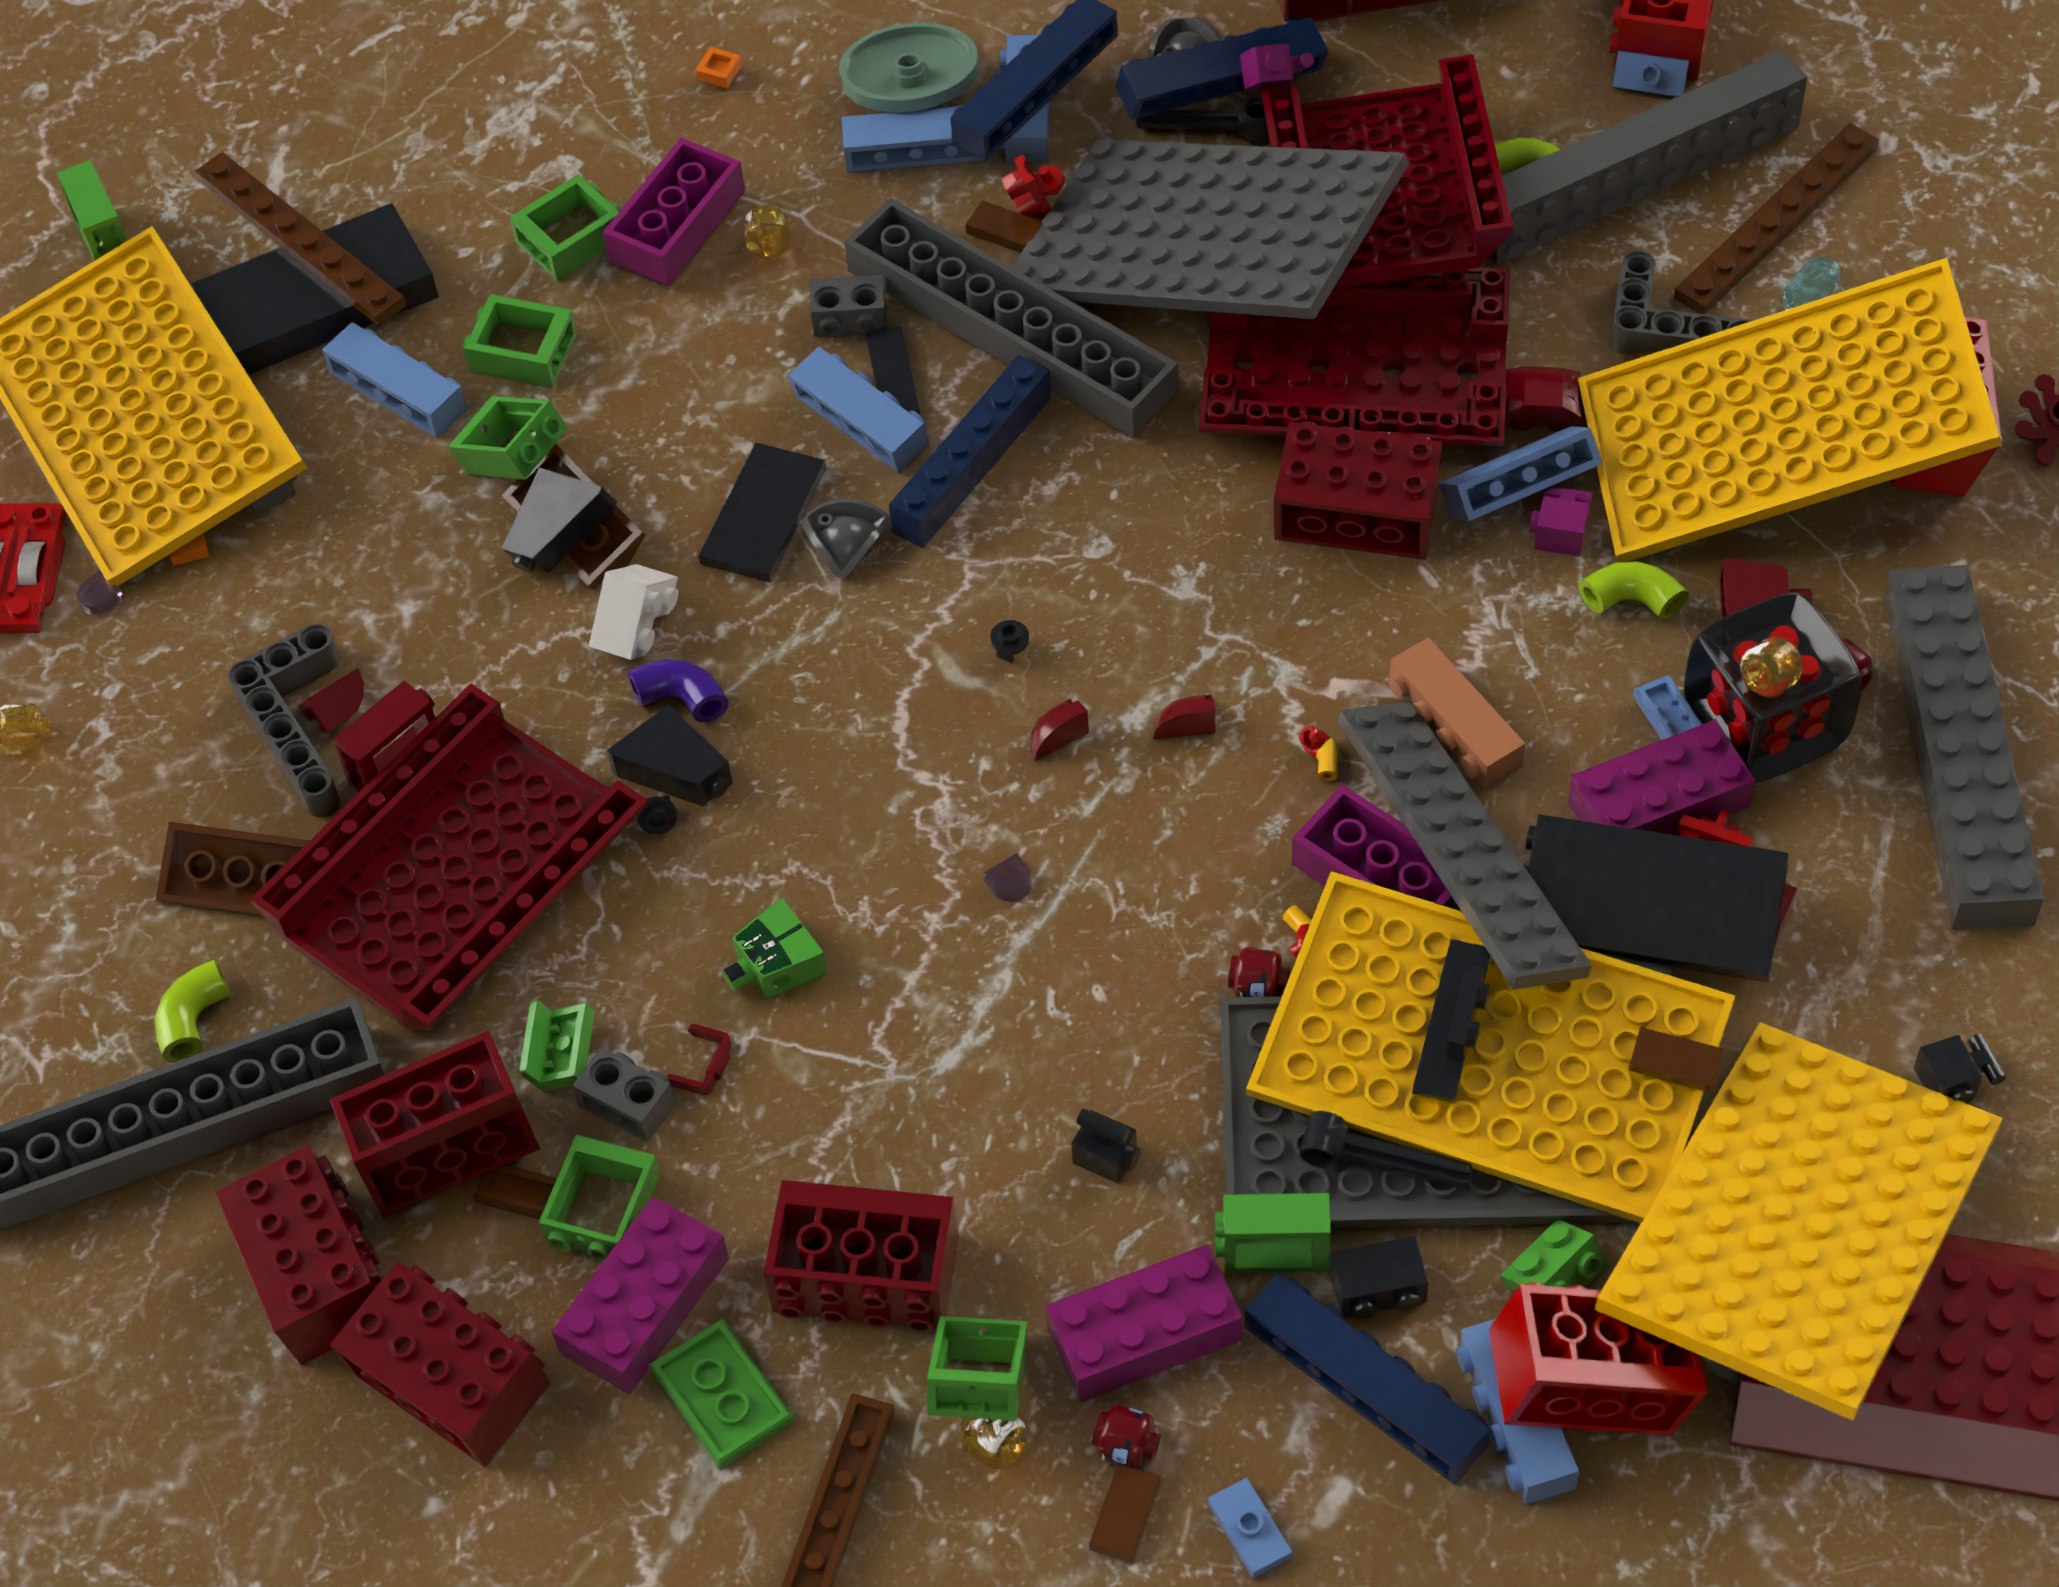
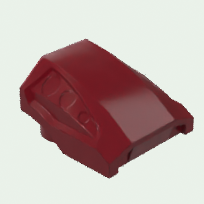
[1505,366,1581,432]

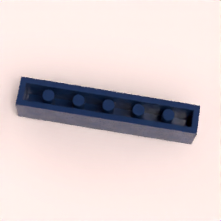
[950,0,1118,161]
[1115,17,1329,120]
[889,355,1051,548]
[1245,1273,1490,1485]

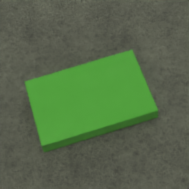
[648,1318,794,1470]

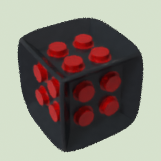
[1684,592,1862,783]

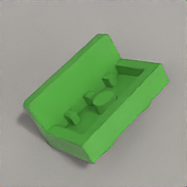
[519,1001,595,1092]
[1500,1220,1607,1292]

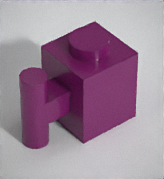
[1240,44,1314,90]
[1529,486,1592,557]

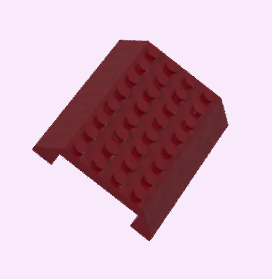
[1261,54,1514,288]
[250,683,649,1030]
[1730,1234,2059,1501]

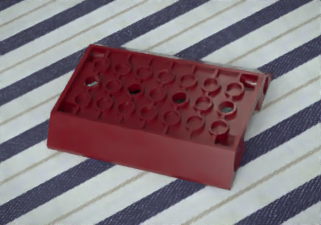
[1199,267,1511,446]

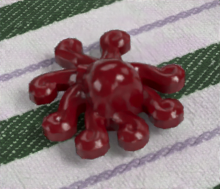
[2015,374,2059,466]

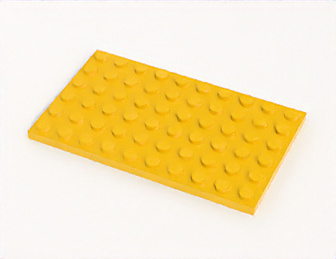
[0,226,307,589]
[1577,258,2002,563]
[1246,871,1735,1223]
[1595,1022,2003,1421]

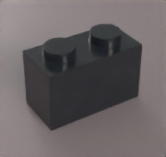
[1329,1236,1429,1319]

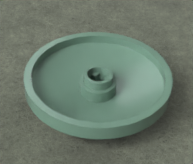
[839,23,979,112]

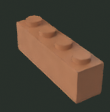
[1388,637,1526,789]

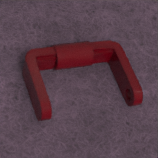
[666,1024,732,1095]

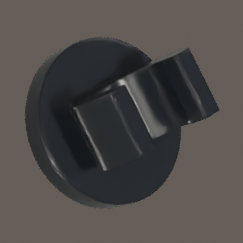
[990,620,1030,664]
[637,795,677,834]

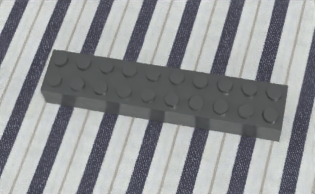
[1489,50,1808,265]
[844,198,1179,438]
[1883,565,2044,930]
[0,997,385,1230]

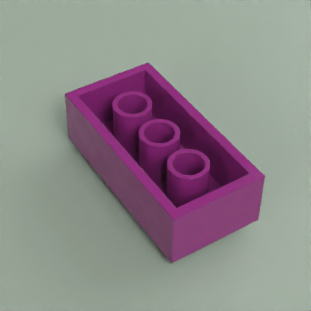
[603,138,745,286]
[1568,719,1755,835]
[1292,784,1460,910]
[551,1196,729,1395]
[1045,1244,1243,1403]

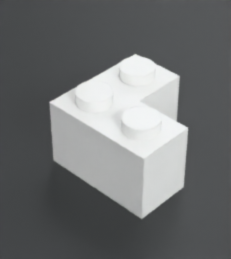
[589,564,678,660]

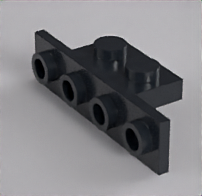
[1412,939,1491,1103]

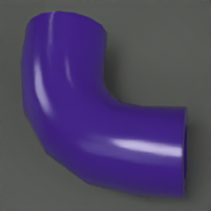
[627,659,729,722]

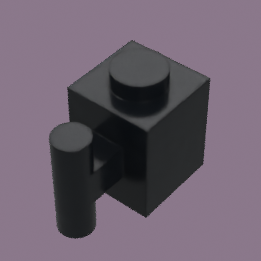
[1914,1034,2006,1104]
[1071,1108,1141,1183]

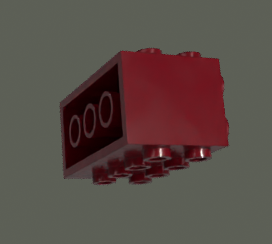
[1274,421,1442,560]
[215,1144,385,1365]
[330,1261,551,1468]

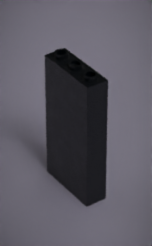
[192,203,439,375]
[1524,814,1789,983]

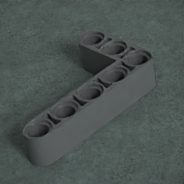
[1610,250,1754,354]
[228,624,340,817]

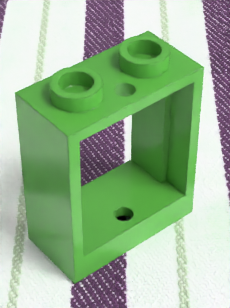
[57,160,127,261]
[509,174,621,281]
[463,294,577,388]
[448,396,568,479]
[539,1135,661,1262]
[1215,1193,1331,1273]
[927,1316,1028,1421]

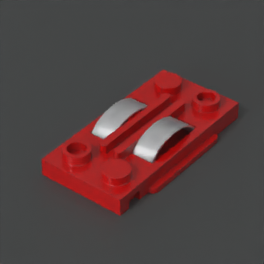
[0,503,67,633]

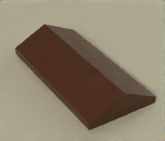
[502,444,645,589]
[155,822,310,916]

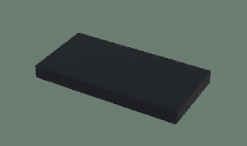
[699,442,826,582]

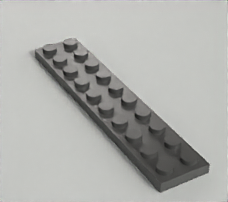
[1338,701,1592,990]

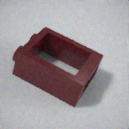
[333,680,436,792]

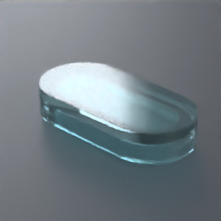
[1782,257,1841,310]

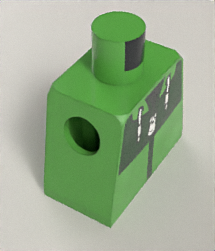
[722,898,827,997]

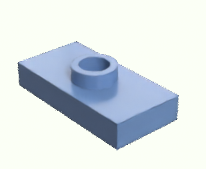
[1612,51,1689,96]
[1633,675,1702,740]
[1208,1478,1292,1579]

